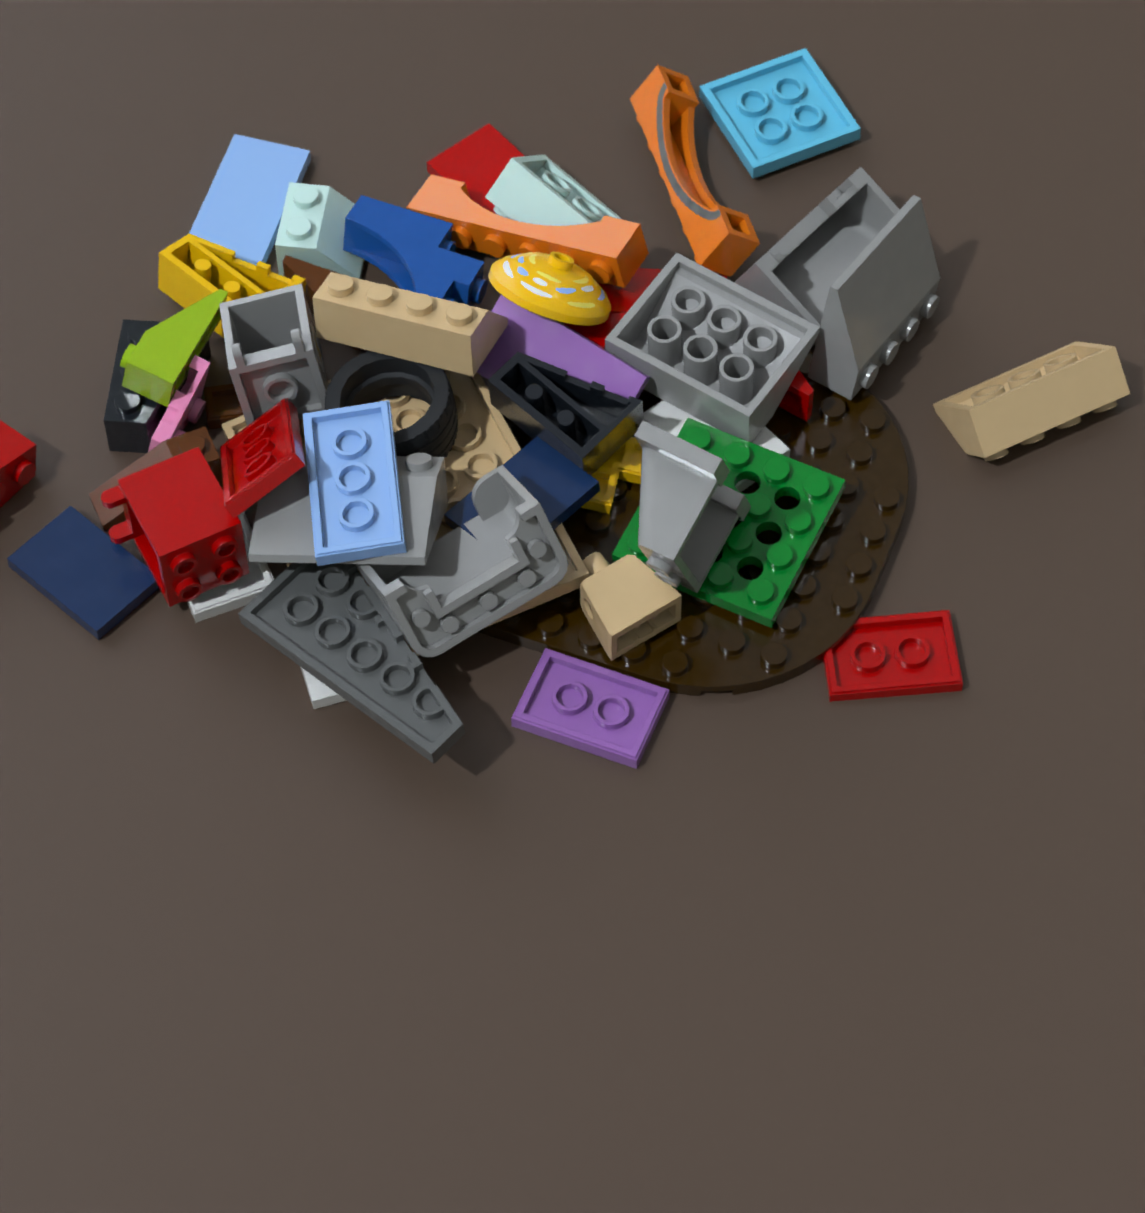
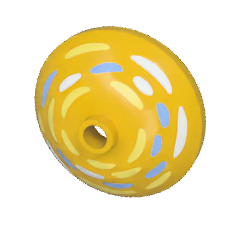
[488,251,611,326]

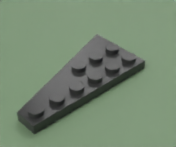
[238,563,465,764]

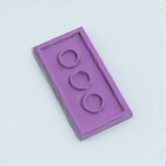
[477,295,650,399]

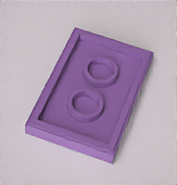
[511,648,669,769]

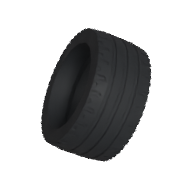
[325,351,458,457]

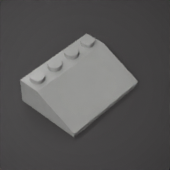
[807,195,940,400]
[605,252,820,443]
[248,453,448,565]

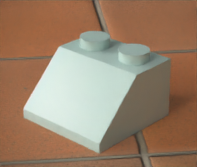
[275,182,365,279]

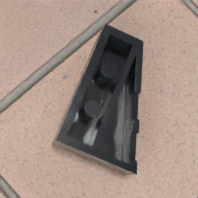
[103,319,211,453]
[488,352,644,475]

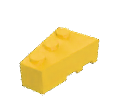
[158,233,306,338]

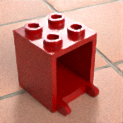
[101,447,250,607]

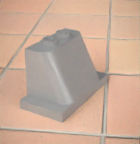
[634,420,751,593]

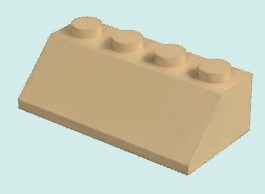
[312,272,508,377]
[933,341,1130,461]

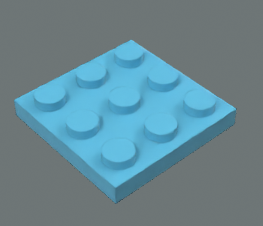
[699,48,861,179]

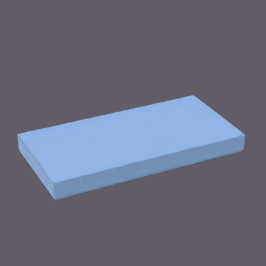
[189,134,311,265]
[303,400,407,566]

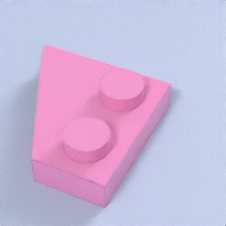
[148,355,210,452]

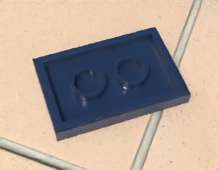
[444,436,600,539]
[7,505,159,640]

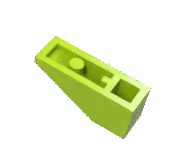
[120,289,228,407]

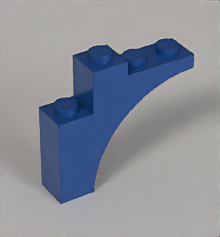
[343,195,488,306]

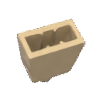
[580,552,681,661]

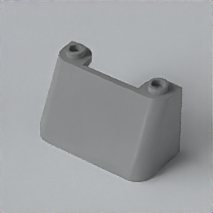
[734,166,900,347]
[356,465,568,657]

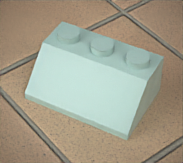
[485,154,623,226]

